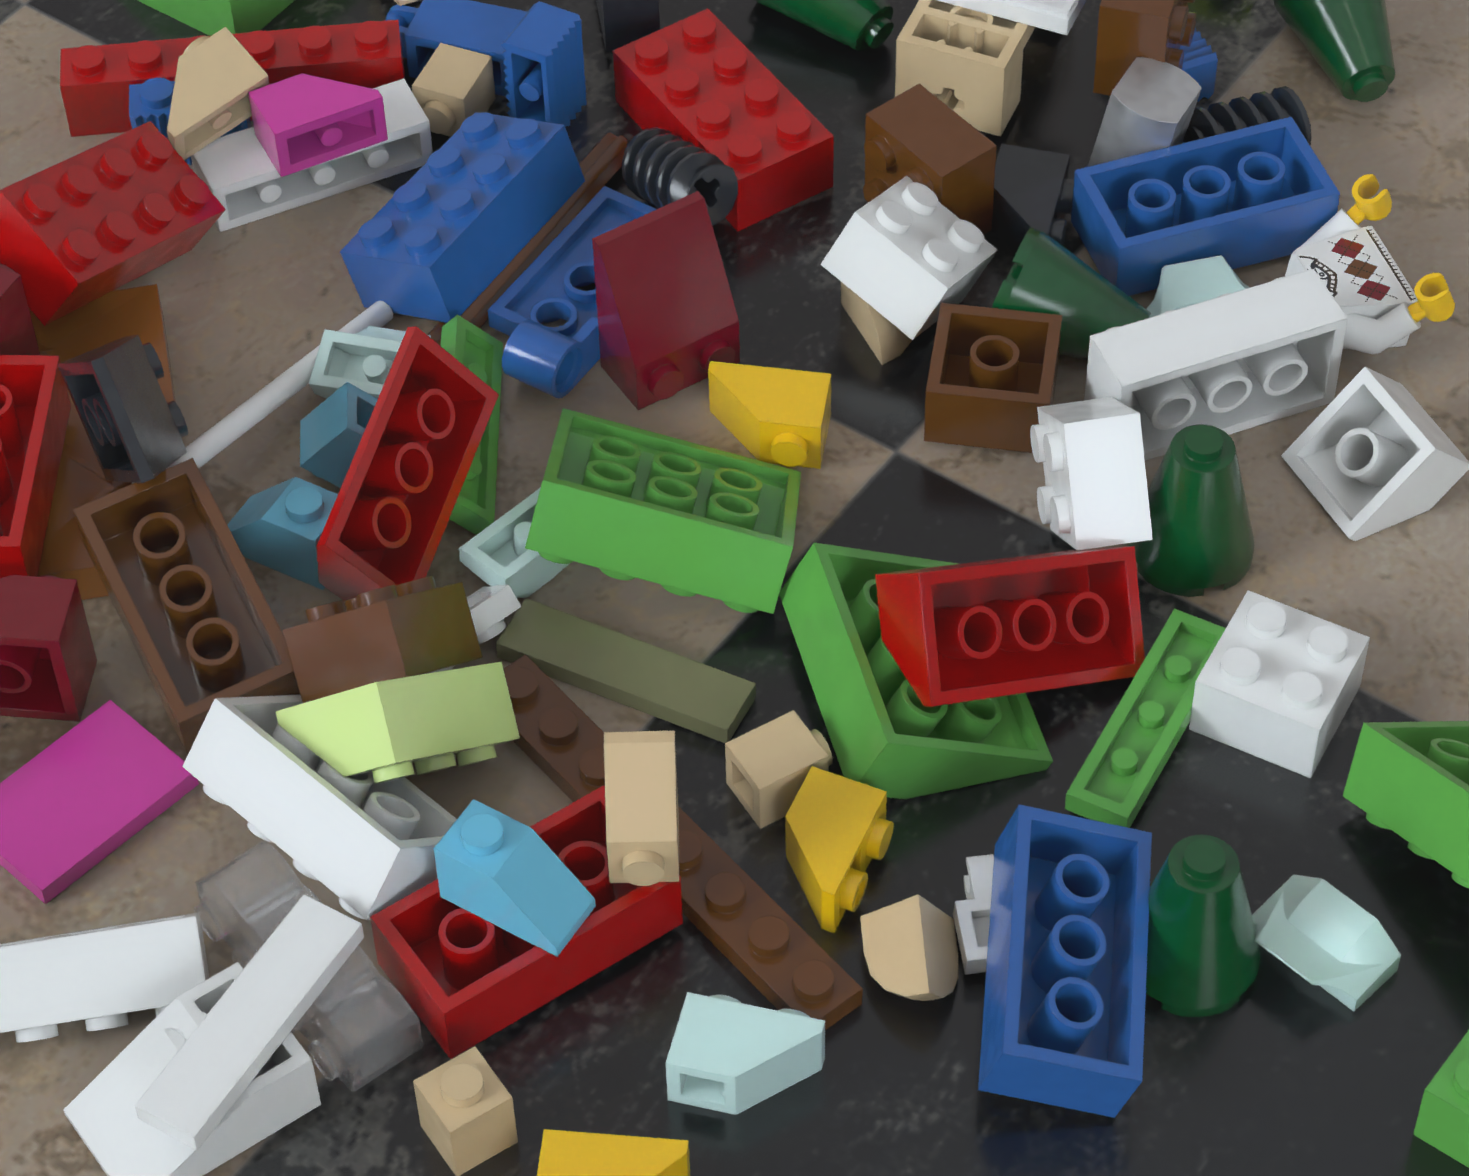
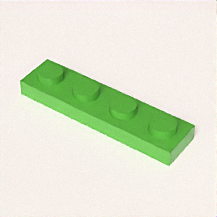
[441,315,503,535]
[1065,608,1226,828]

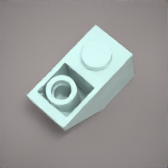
[665,992,825,1115]

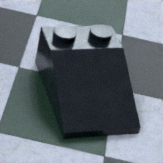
[57,335,188,483]

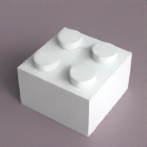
[820,176,998,340]
[1030,397,1153,551]
[1189,590,1370,778]

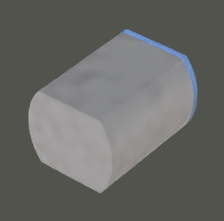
[1088,57,1202,167]

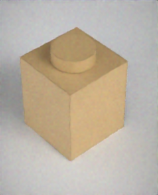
[412,43,496,137]
[725,710,833,829]
[413,1046,518,1176]

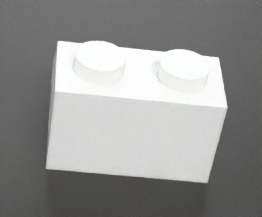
[1281,367,1469,541]

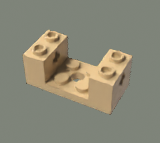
[895,0,1035,136]

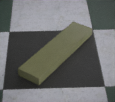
[496,598,756,743]

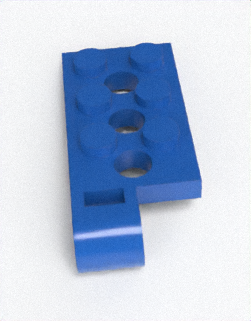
[488,186,656,399]

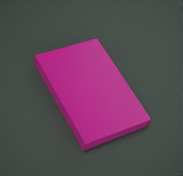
[0,700,199,904]

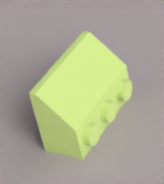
[275,661,520,784]

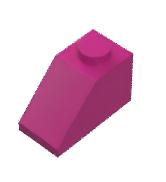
[248,74,388,177]

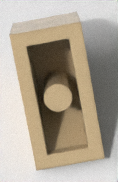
[167,27,269,161]
[604,731,679,886]

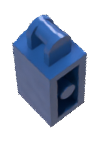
[385,0,527,96]

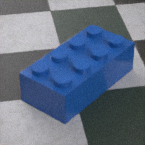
[340,112,585,323]
[1071,117,1340,296]
[978,804,1152,1118]

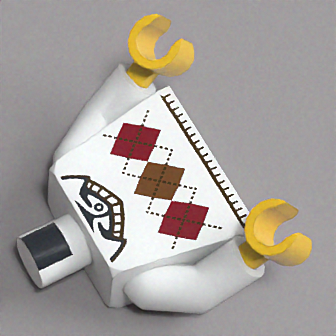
[1285,174,1455,354]

